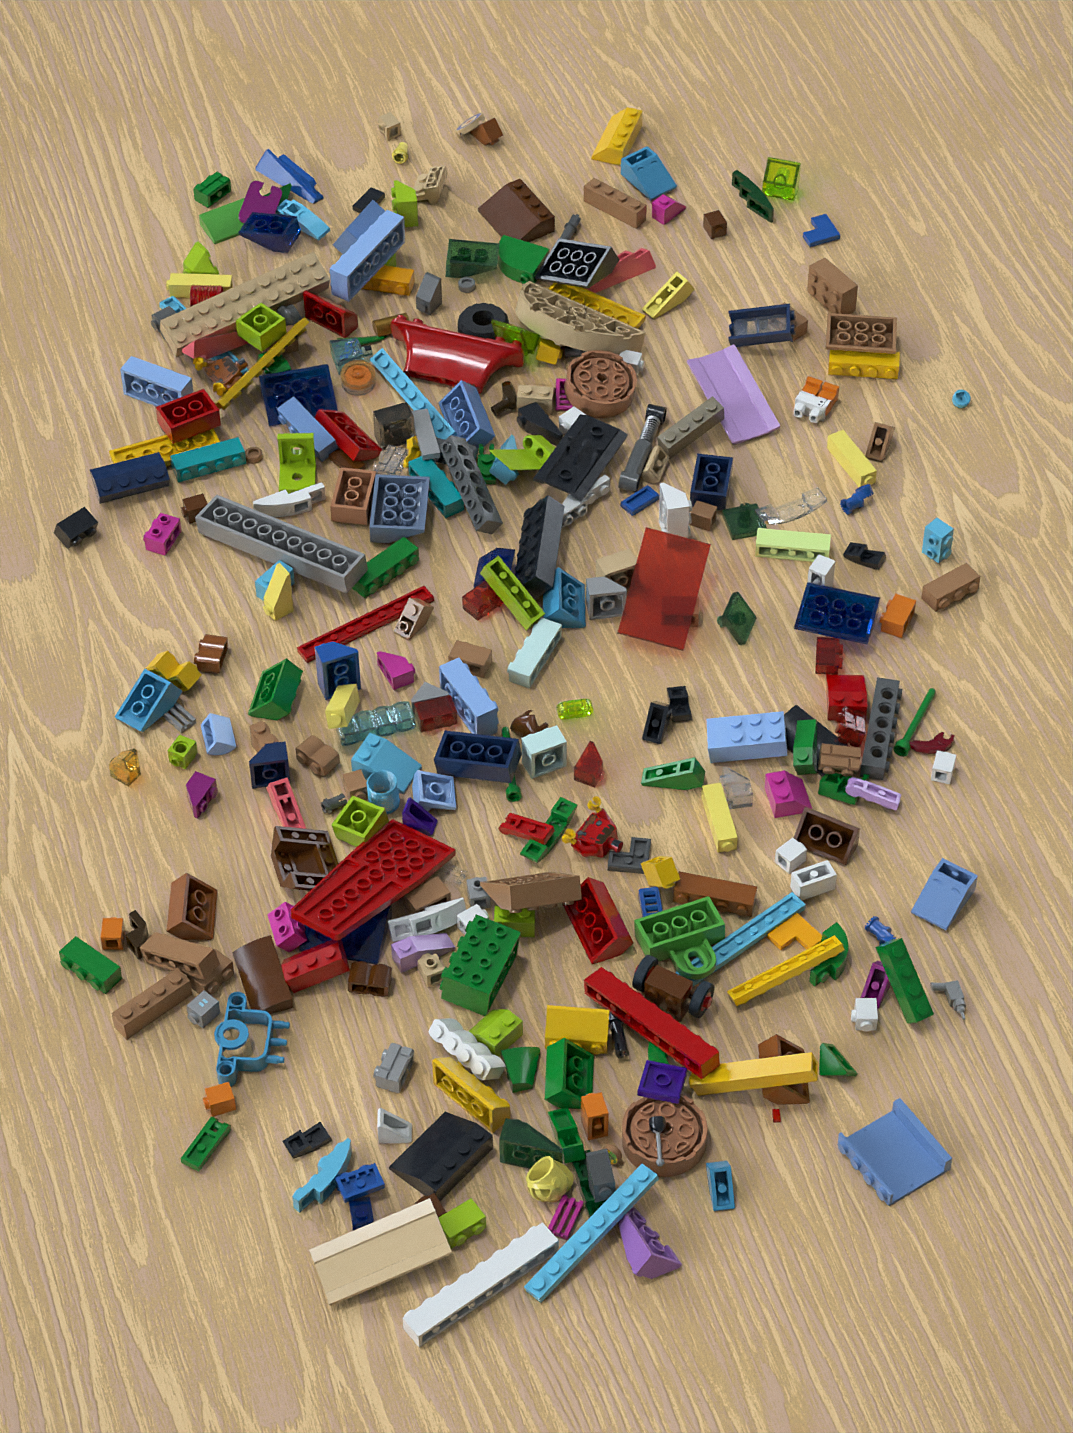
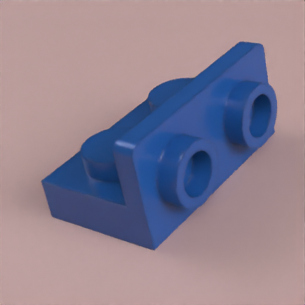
[335,1163,385,1203]

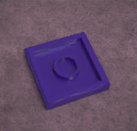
[637,1060,688,1104]

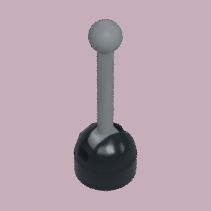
[649,1116,666,1167]

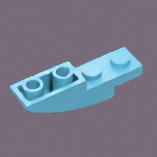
[276,199,330,241]
[292,1138,352,1213]

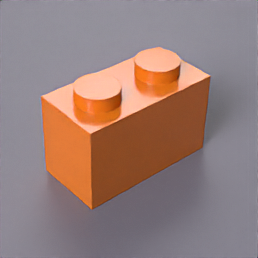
[879,593,917,638]
[581,1092,609,1140]

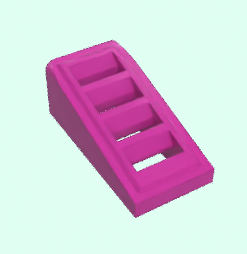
[556,378,573,411]

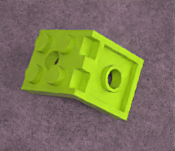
[277,433,316,494]

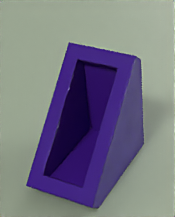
[402,797,438,836]

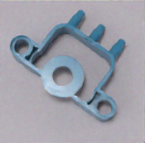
[214,992,290,1087]

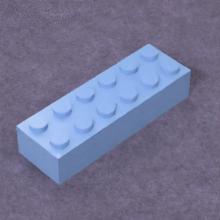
[329,210,405,302]

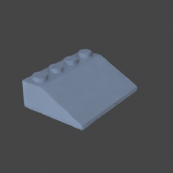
[369,474,430,543]

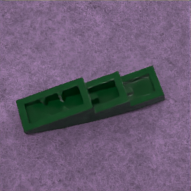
[732,170,774,223]
[571,1150,606,1218]

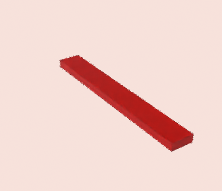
[297,586,434,663]

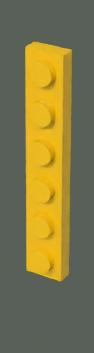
[727,935,845,1006]

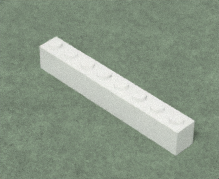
[402,1222,559,1347]

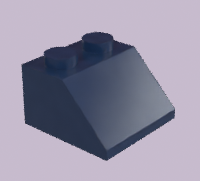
[249,741,291,789]

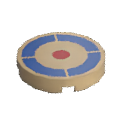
[455,112,485,136]

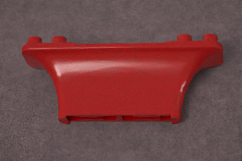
[391,315,525,394]

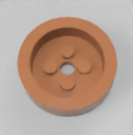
[564,350,637,418]
[622,1094,707,1177]

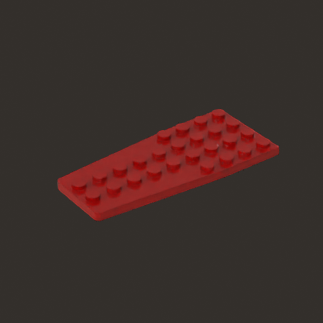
[291,819,456,941]

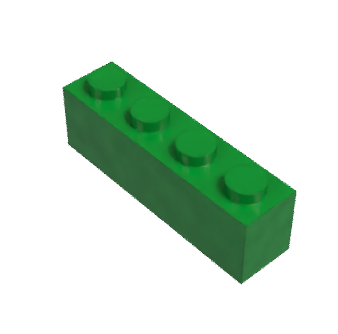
[352,537,419,598]
[875,938,934,1023]

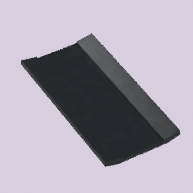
[533,414,628,502]

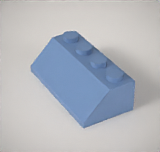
[438,380,495,449]

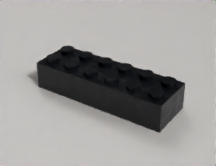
[515,495,565,600]

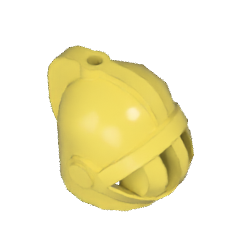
[526,1156,574,1203]

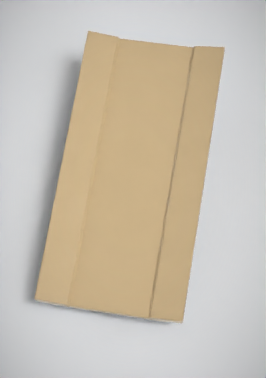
[309,1198,452,1306]

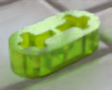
[556,699,594,719]

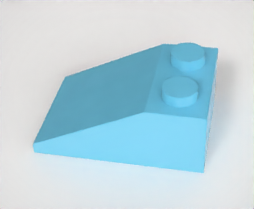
[351,733,422,794]

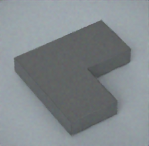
[607,837,651,874]

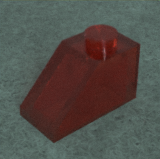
[574,741,605,788]

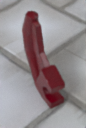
[910,732,955,754]

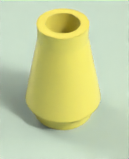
[392,142,408,164]

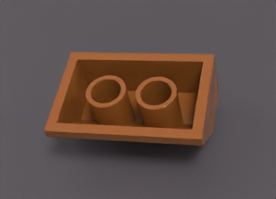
[166,873,217,940]
[758,1034,810,1105]

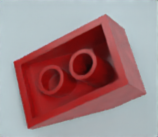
[826,674,867,721]

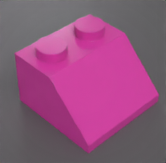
[765,770,812,818]

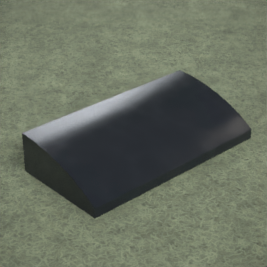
[784,705,849,777]

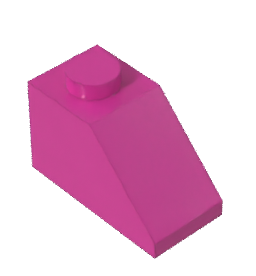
[652,194,686,225]
[377,651,416,690]

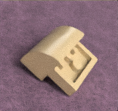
[414,165,448,204]

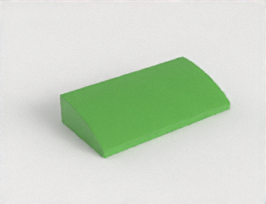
[199,198,274,244]

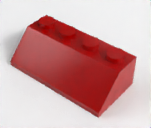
[563,877,634,964]

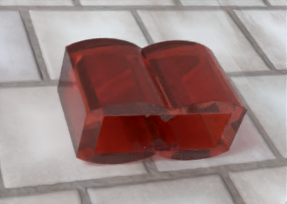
[815,637,843,675]

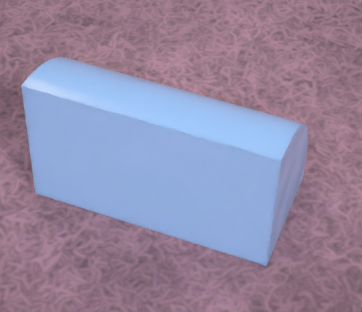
[201,713,236,755]

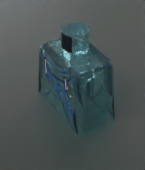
[330,338,373,375]

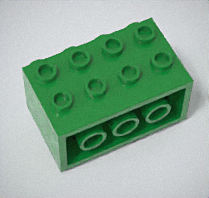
[439,914,521,1016]

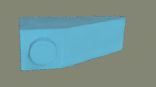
[489,435,519,485]

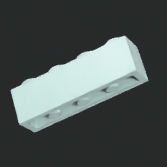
[507,617,562,689]

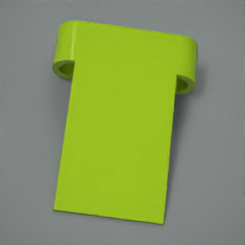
[489,435,555,471]

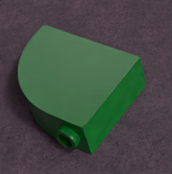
[497,235,550,284]

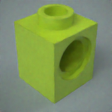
[167,734,198,769]

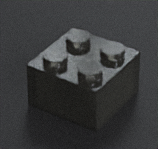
[373,402,415,450]

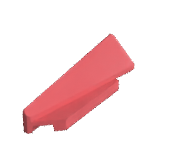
[584,248,656,293]
[182,332,248,360]

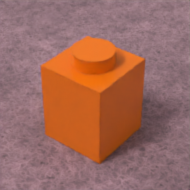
[101,917,125,950]
[202,1082,236,1117]

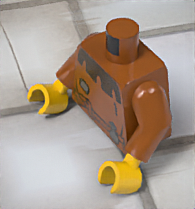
[193,356,249,396]

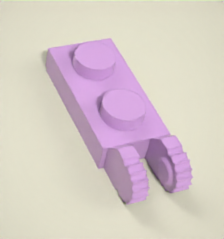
[845,777,901,811]

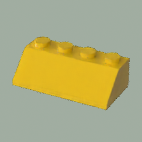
[591,107,643,166]
[432,1057,511,1133]

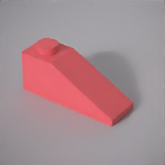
[267,778,306,829]

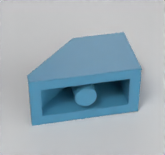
[706,1161,735,1211]

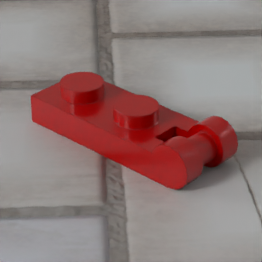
[498,813,555,845]

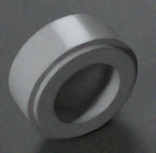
[458,277,475,293]

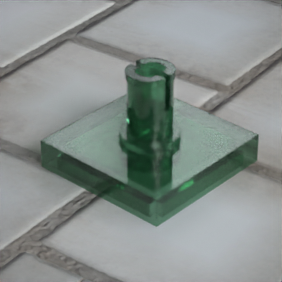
[722,503,767,540]
[717,592,757,645]

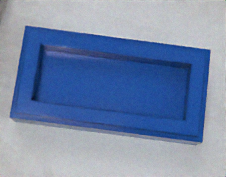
[620,485,660,516]

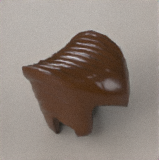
[510,710,549,738]

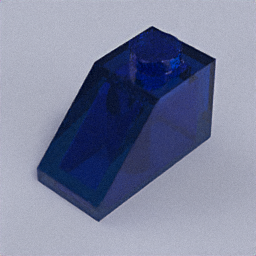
[348,1196,374,1231]

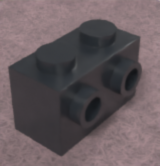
[54,507,98,549]

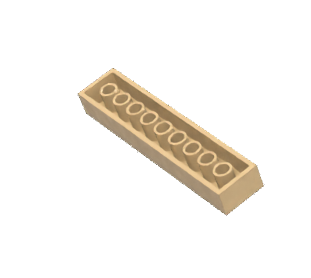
[160,252,330,358]

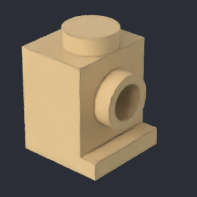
[378,112,401,141]
[417,953,445,988]

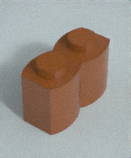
[194,634,228,673]

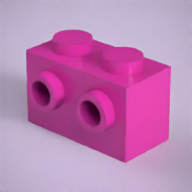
[143,513,182,556]
[267,902,307,953]

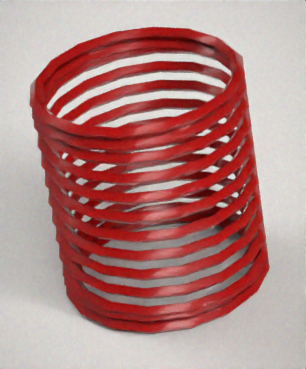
[190,285,223,307]

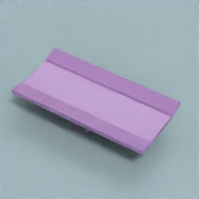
[687,344,780,444]

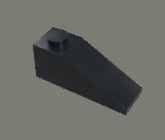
[517,402,563,446]

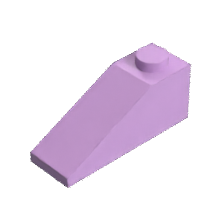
[391,933,455,973]

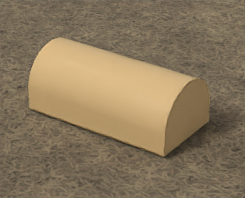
[642,445,670,484]

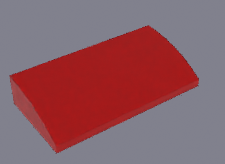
[315,409,384,461]

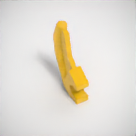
[403,436,421,469]

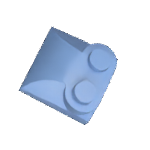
[412,770,456,812]

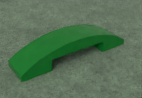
[520,797,578,863]

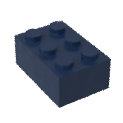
[690,453,733,511]

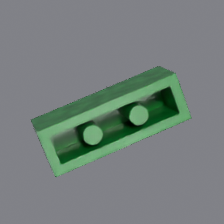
[59,936,122,994]

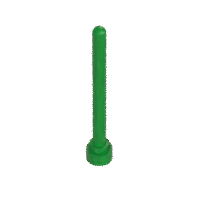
[893,688,936,757]
[502,727,522,802]

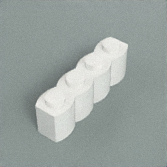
[428,1018,506,1080]

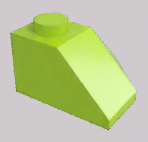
[183,241,219,275]

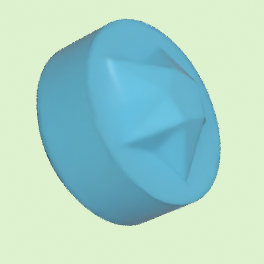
[952,389,971,408]

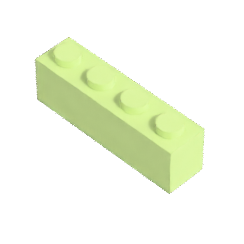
[755,528,831,562]

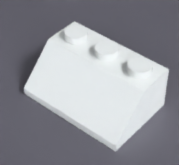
[659,483,692,547]

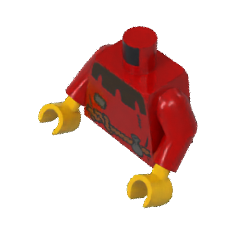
[562,796,623,858]

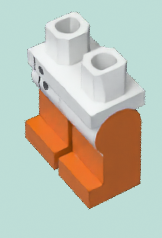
[794,376,840,423]

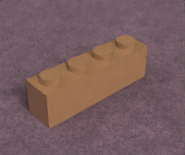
[584,178,647,229]
[140,932,220,980]
[112,968,192,1040]

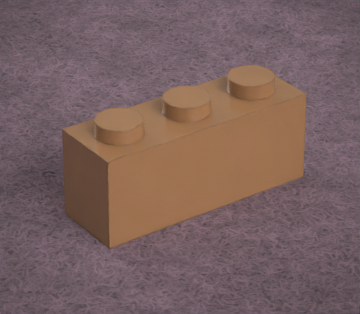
[921,563,981,612]

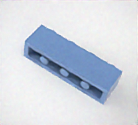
[277,396,338,462]

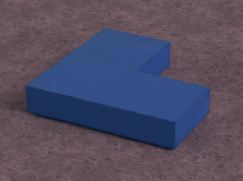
[803,214,840,247]

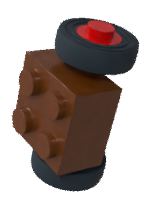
[632,955,715,1022]

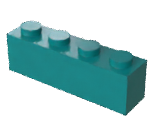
[170,437,246,483]
[408,456,464,519]

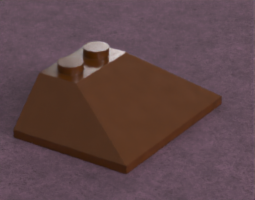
[271,826,339,891]

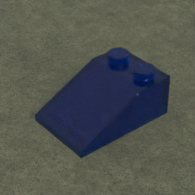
[238,212,301,253]

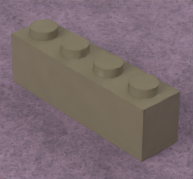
[657,396,725,459]

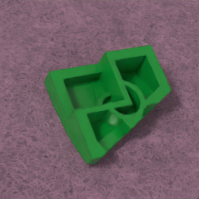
[818,772,869,805]
[501,1047,540,1093]

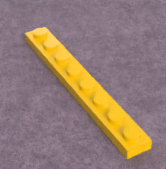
[215,317,309,410]

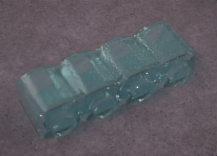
[336,701,416,746]

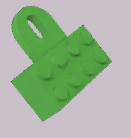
[634,896,725,980]

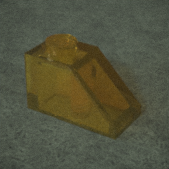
[109,749,141,787]

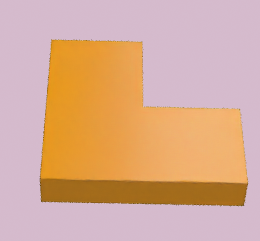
[767,913,822,950]

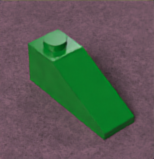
[793,719,817,775]
[641,757,706,790]

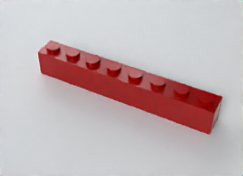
[584,967,720,1079]

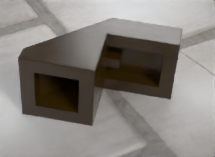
[126,910,148,960]

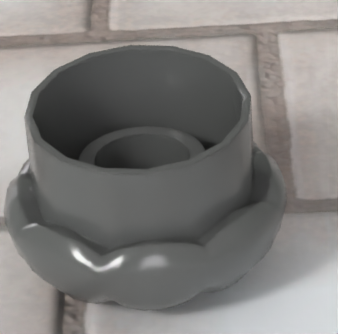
[276,304,302,326]

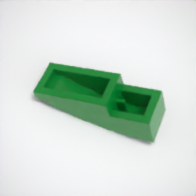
[548,1107,585,1164]

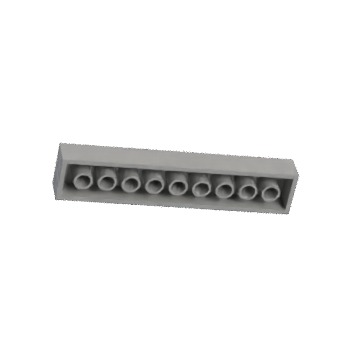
[195,495,368,593]

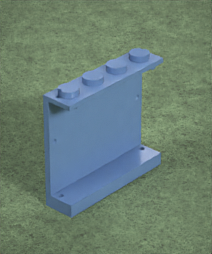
[837,1098,952,1206]

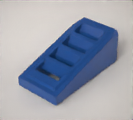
[638,887,662,917]

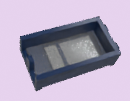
[728,303,796,347]

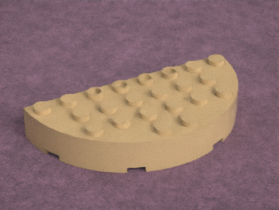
[516,281,646,355]

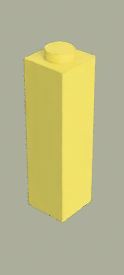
[166,273,233,298]
[827,430,877,487]
[325,684,360,729]
[701,783,738,852]

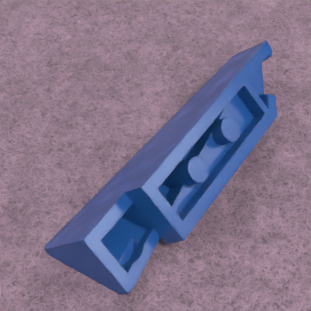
[255,149,324,204]

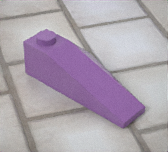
[618,1206,682,1279]

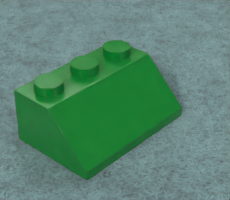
[248,658,303,721]
[544,1038,594,1109]

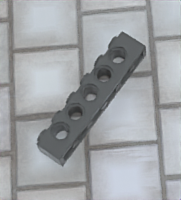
[439,435,503,534]
[860,677,903,780]

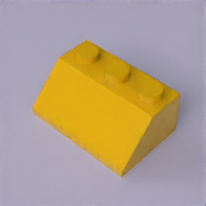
[545,1005,610,1054]

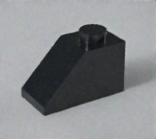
[642,701,673,744]

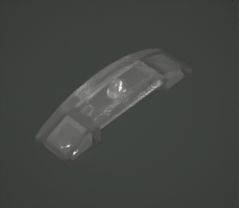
[755,488,827,525]

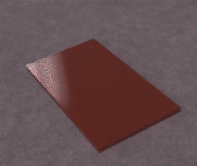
[617,527,711,651]

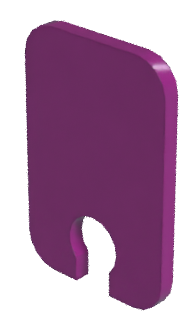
[238,180,282,230]

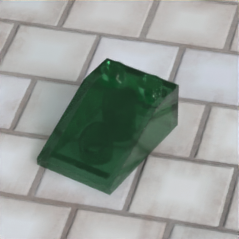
[445,239,500,278]
[499,1118,563,1169]

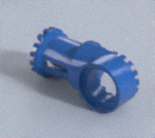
[840,484,874,515]
[865,916,896,945]

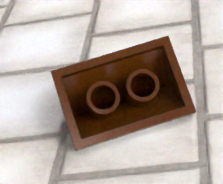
[794,807,860,866]

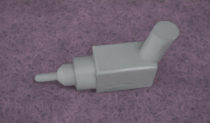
[930,980,966,1020]

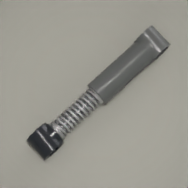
[618,404,667,492]

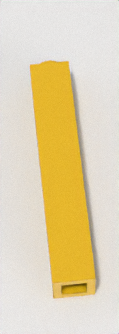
[689,1052,819,1096]

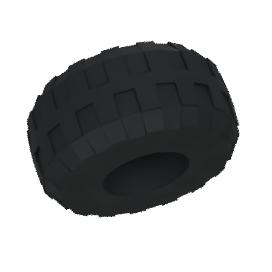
[458,303,509,340]

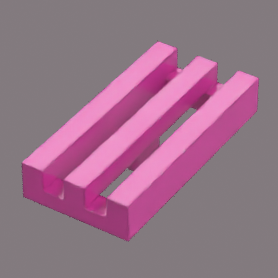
[548,1195,584,1240]

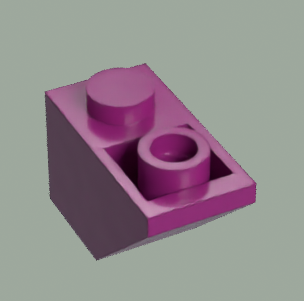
[186,771,218,819]

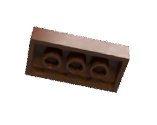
[232,935,293,1014]

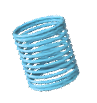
[366,770,400,814]

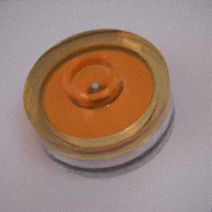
[340,360,376,396]

